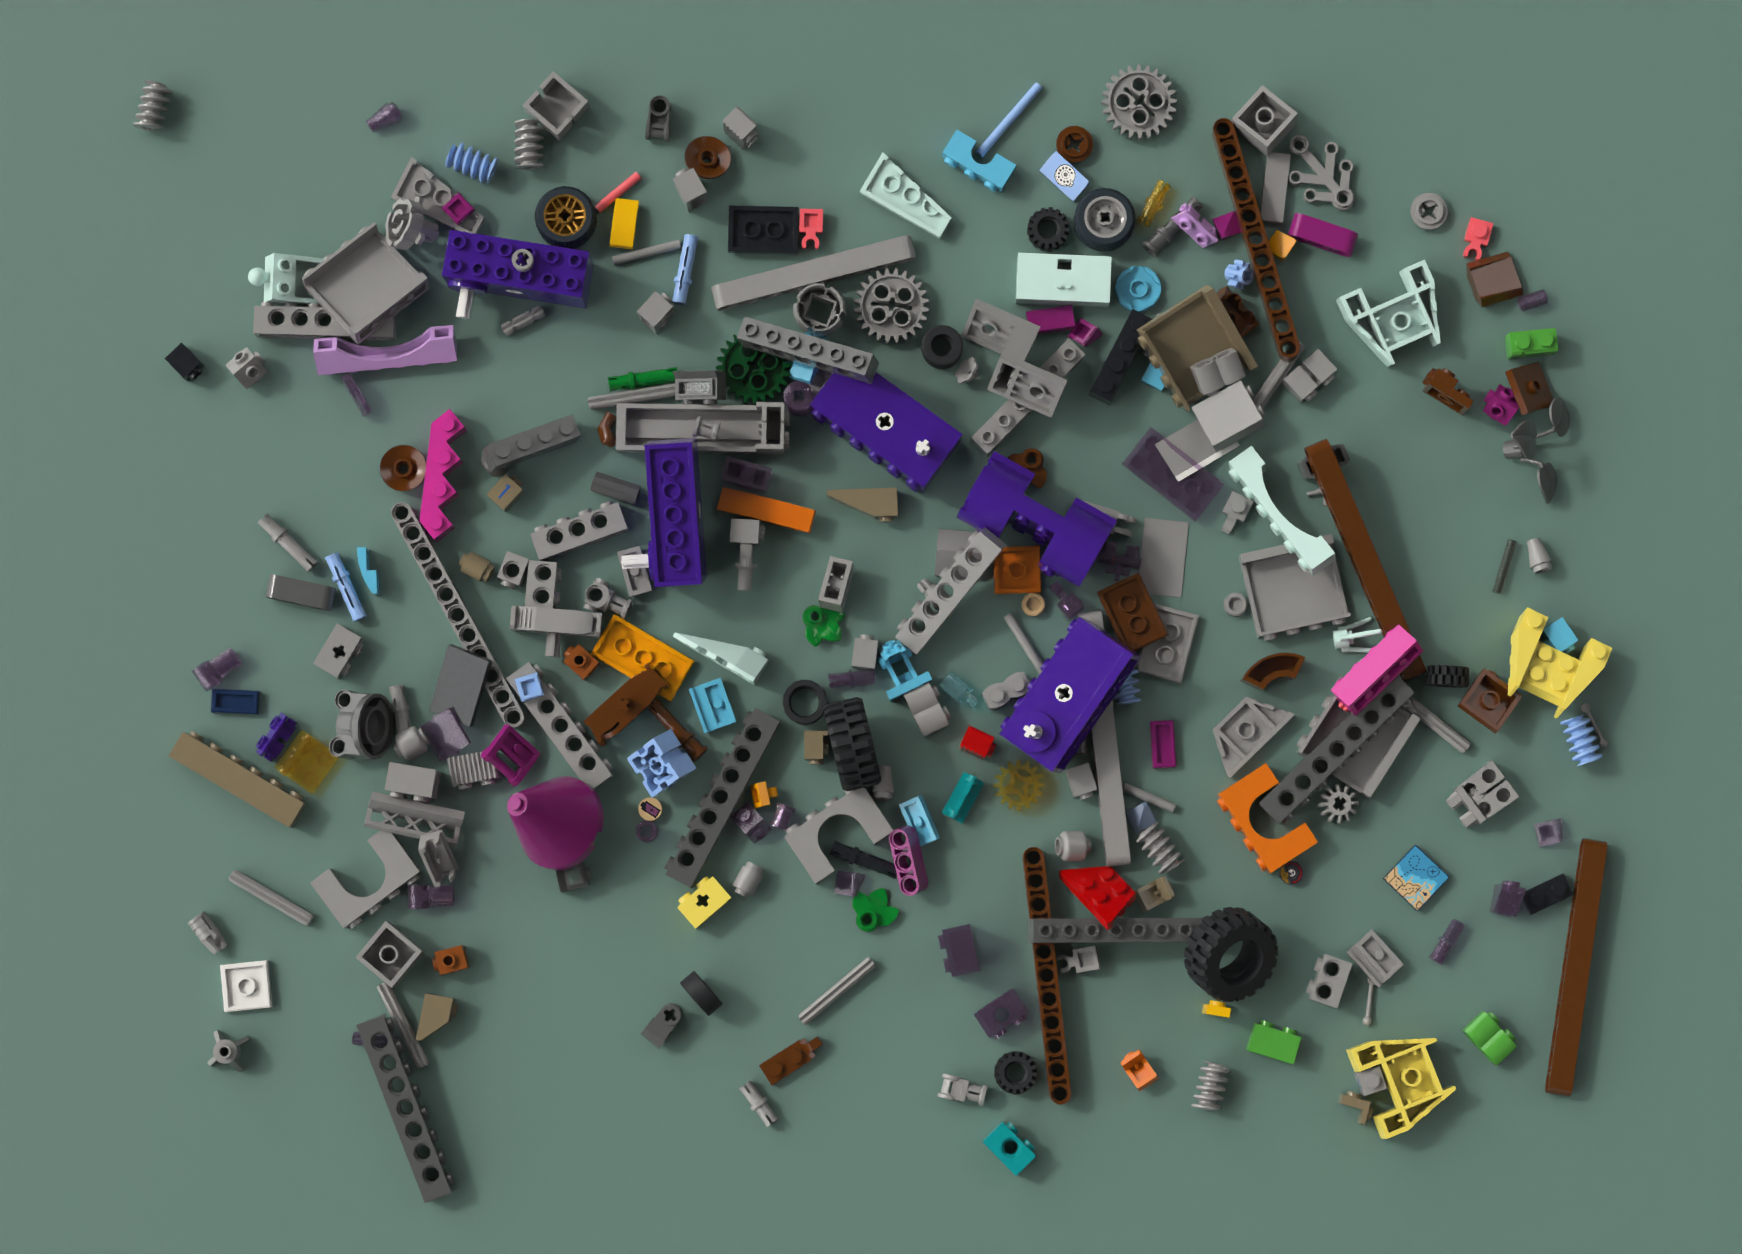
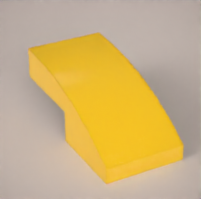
[610,198,639,250]

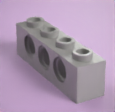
[530,501,629,561]

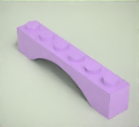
[313,325,457,375]

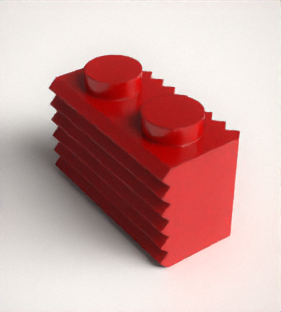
[959,725,997,760]

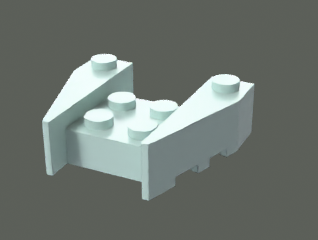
[1336,259,1441,367]

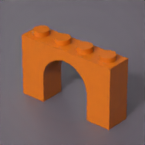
[1217,763,1318,873]

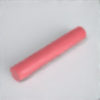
[594,172,642,213]

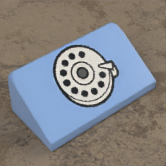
[1039,151,1090,202]

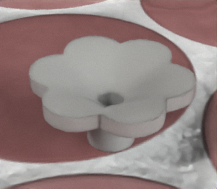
[955,357,979,384]

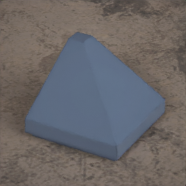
[1125,801,1156,834]

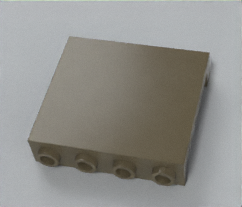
[1137,285,1258,411]

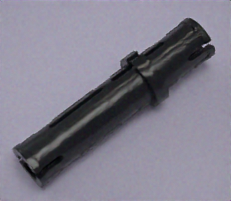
[829,840,897,879]

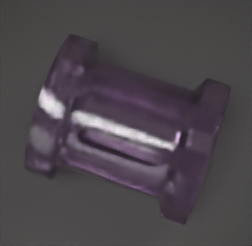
[769,802,796,831]
[636,821,658,842]

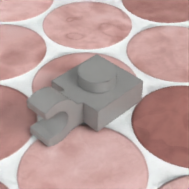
[1221,491,1253,535]

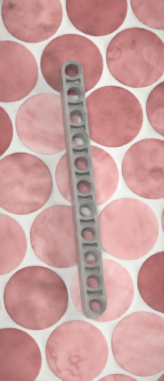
[391,502,526,729]
[1077,611,1131,867]

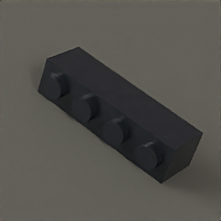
[1089,309,1152,405]

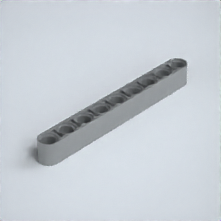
[711,235,917,311]

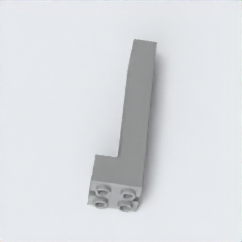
[616,402,790,455]

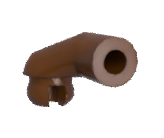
[597,412,616,447]

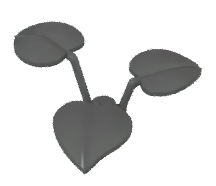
[1503,397,1570,504]

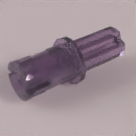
[828,669,876,688]
[1429,919,1464,965]

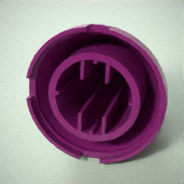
[507,776,604,870]

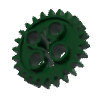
[716,334,792,405]

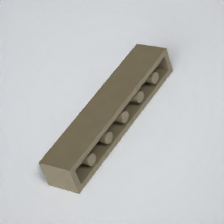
[169,731,307,828]

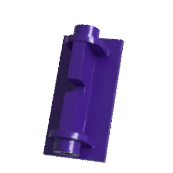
[256,712,297,762]

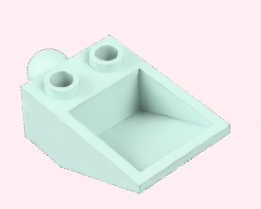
[248,253,324,306]

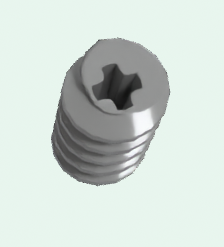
[133,80,172,132]
[514,119,544,170]
[1136,821,1185,874]
[1191,1060,1231,1112]

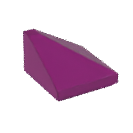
[1212,211,1241,241]
[1067,318,1103,347]

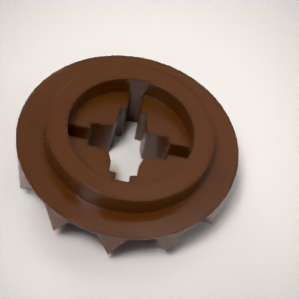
[1056,126,1093,163]

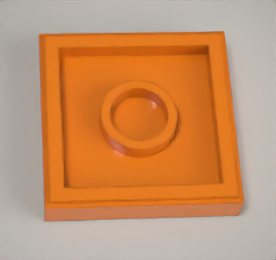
[993,546,1041,595]

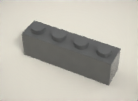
[482,415,581,473]

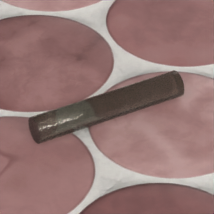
[1492,539,1517,594]

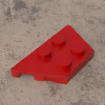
[1059,866,1136,930]

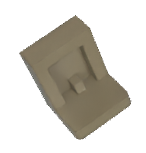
[1135,876,1175,913]
[1338,1091,1373,1125]

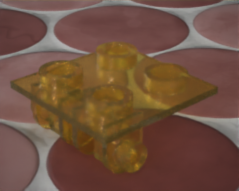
[274,730,339,795]

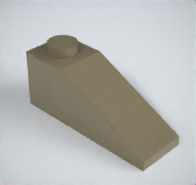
[827,487,898,523]

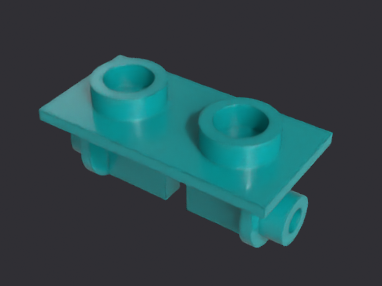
[942,772,984,824]

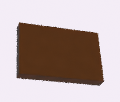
[1097,572,1169,652]

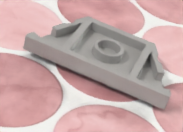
[1212,697,1294,778]

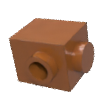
[432,945,470,975]

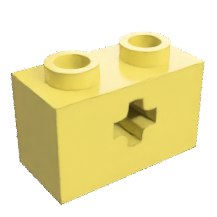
[677,876,732,929]

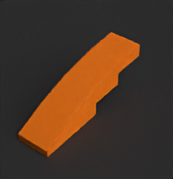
[717,487,816,533]

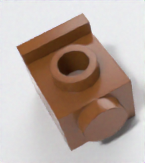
[563,644,600,681]

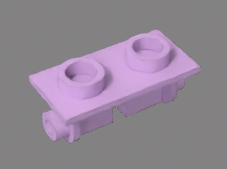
[1171,203,1219,248]

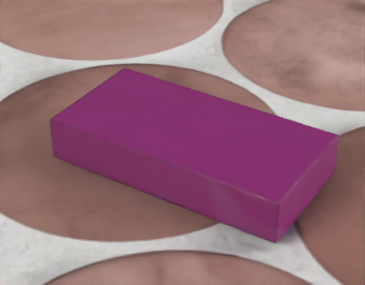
[1026,305,1075,335]
[1150,720,1176,768]

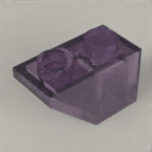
[1490,880,1526,917]

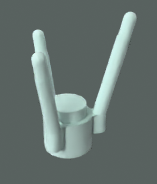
[1333,617,1382,653]

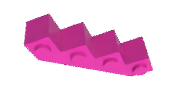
[419,409,467,542]

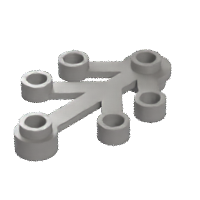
[1288,135,1355,210]

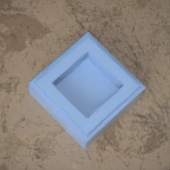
[515,672,544,702]

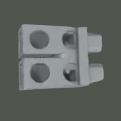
[1445,760,1519,828]

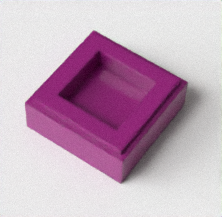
[442,192,475,226]

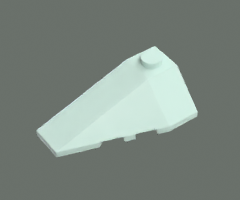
[673,632,769,685]

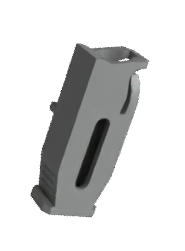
[510,605,602,657]

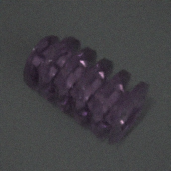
[784,381,814,417]

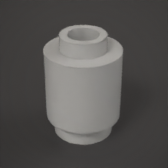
[733,861,764,898]

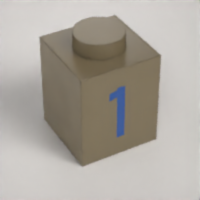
[486,474,524,513]

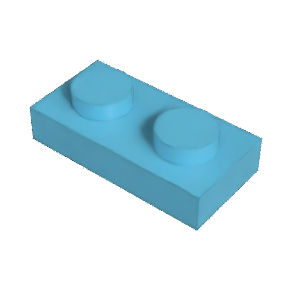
[899,795,940,847]

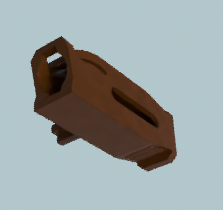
[583,662,671,747]

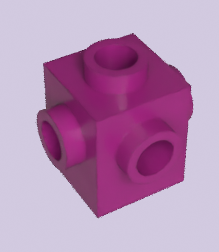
[1482,384,1519,426]

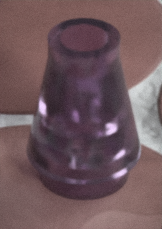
[366,102,402,132]

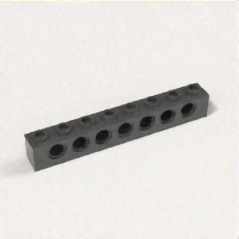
[1257,676,1414,824]
[665,708,780,888]
[1028,918,1203,943]
[356,1013,455,1203]

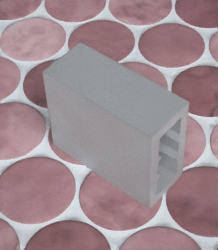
[1191,380,1266,453]

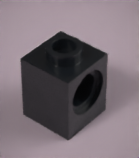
[164,343,204,382]

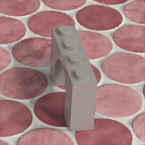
[784,788,893,884]
[310,830,422,929]

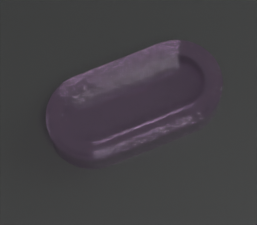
[340,373,371,417]

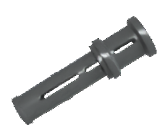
[1142,197,1203,258]

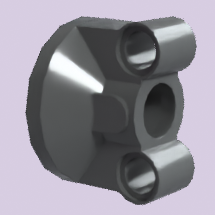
[329,689,395,760]

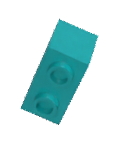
[982,1121,1036,1176]

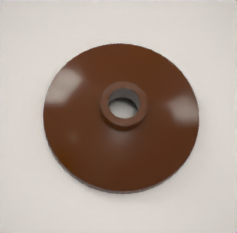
[684,136,731,179]
[380,445,426,491]

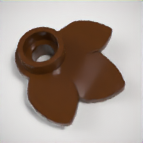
[1007,448,1047,488]

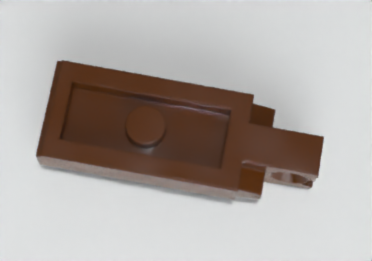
[759,1036,823,1085]

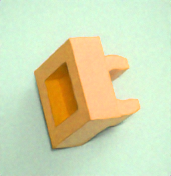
[750,781,778,809]

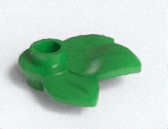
[802,605,845,647]
[852,888,899,932]

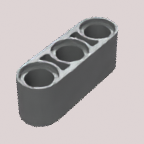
[265,574,336,611]

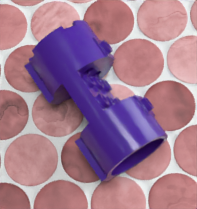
[956,451,1117,587]

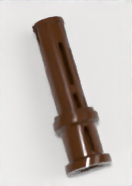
[648,699,708,763]

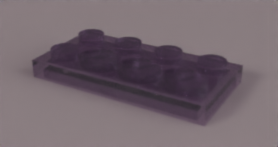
[1122,427,1224,521]

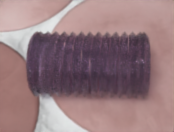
[1518,289,1548,311]

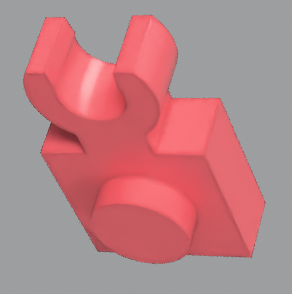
[799,209,823,250]
[1463,217,1494,261]

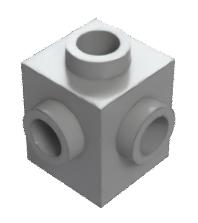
[226,347,268,390]

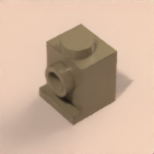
[804,731,828,765]

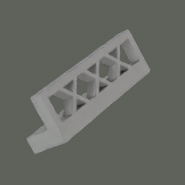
[364,791,465,847]

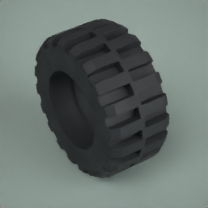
[823,697,882,792]
[1184,907,1278,1002]

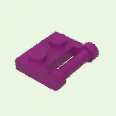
[481,724,541,786]

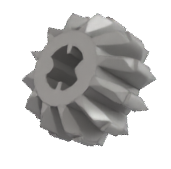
[1318,784,1359,824]

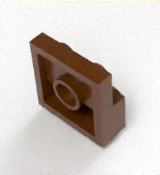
[1422,368,1473,415]
[1457,668,1522,734]

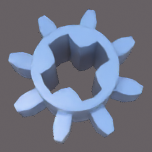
[1225,259,1254,289]

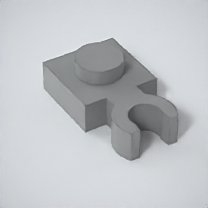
[1057,946,1101,973]

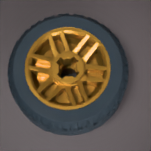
[535,186,597,249]

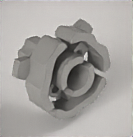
[385,196,439,250]

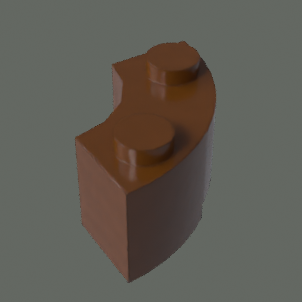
[1240,653,1305,691]

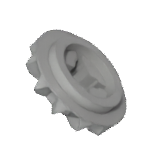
[1410,193,1448,230]

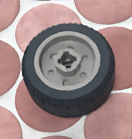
[1074,188,1136,252]

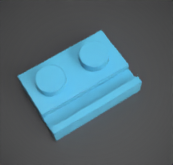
[689,678,737,733]

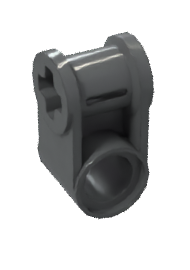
[645,95,671,142]
[641,1003,682,1048]

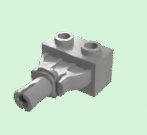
[730,519,765,591]

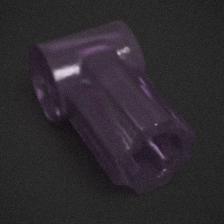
[192,647,243,691]
[408,885,455,909]

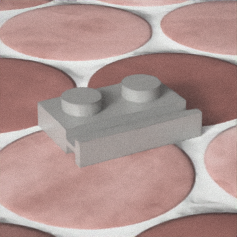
[1346,929,1404,988]

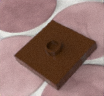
[1505,362,1554,415]

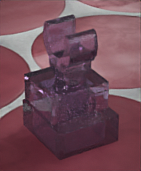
[1050,581,1085,621]

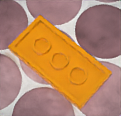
[591,614,695,702]

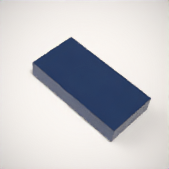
[211,689,260,715]

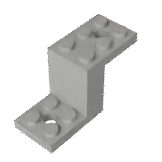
[961,299,1067,418]

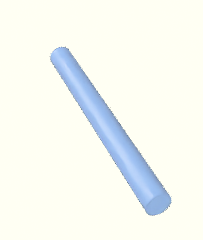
[976,82,1043,158]

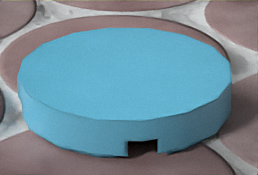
[1115,266,1161,312]

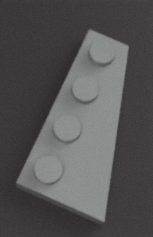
[391,156,485,234]

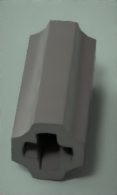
[590,471,641,505]

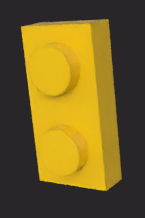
[1202,1000,1231,1018]

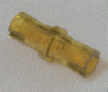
[1137,180,1171,227]

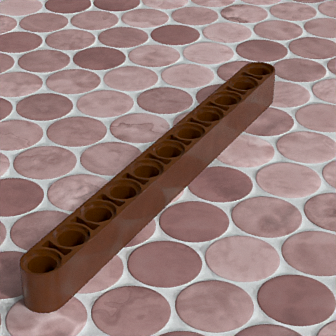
[1212,118,1300,362]
[1304,439,1426,682]
[1545,838,1607,1097]
[1022,847,1071,1105]

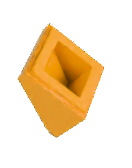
[1269,230,1297,262]

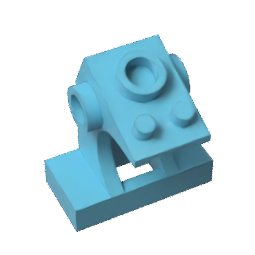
[877,640,932,701]

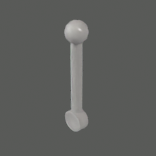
[1580,703,1609,748]
[1363,978,1375,1026]

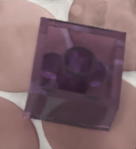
[938,924,980,977]

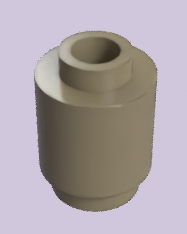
[459,551,495,583]

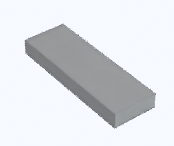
[1260,152,1291,224]

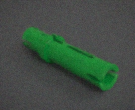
[608,367,677,392]

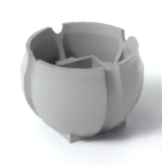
[793,283,846,337]

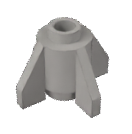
[207,1030,251,1072]

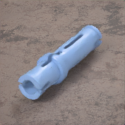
[672,234,699,306]
[325,552,367,622]

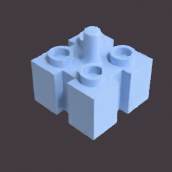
[627,729,696,798]

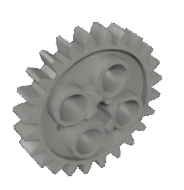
[1101,64,1177,140]
[854,268,929,344]

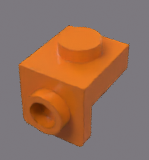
[1120,1050,1159,1092]

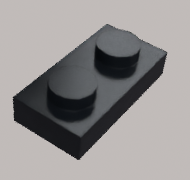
[1520,873,1574,915]

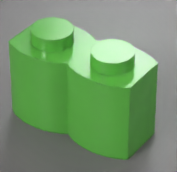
[1462,1011,1517,1066]

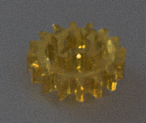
[993,760,1044,811]

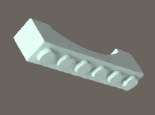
[1228,446,1336,576]

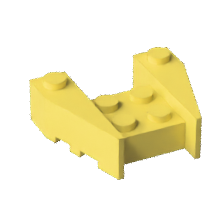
[1508,607,1612,719]
[1346,1038,1456,1139]

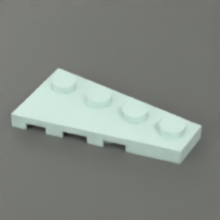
[859,152,951,239]

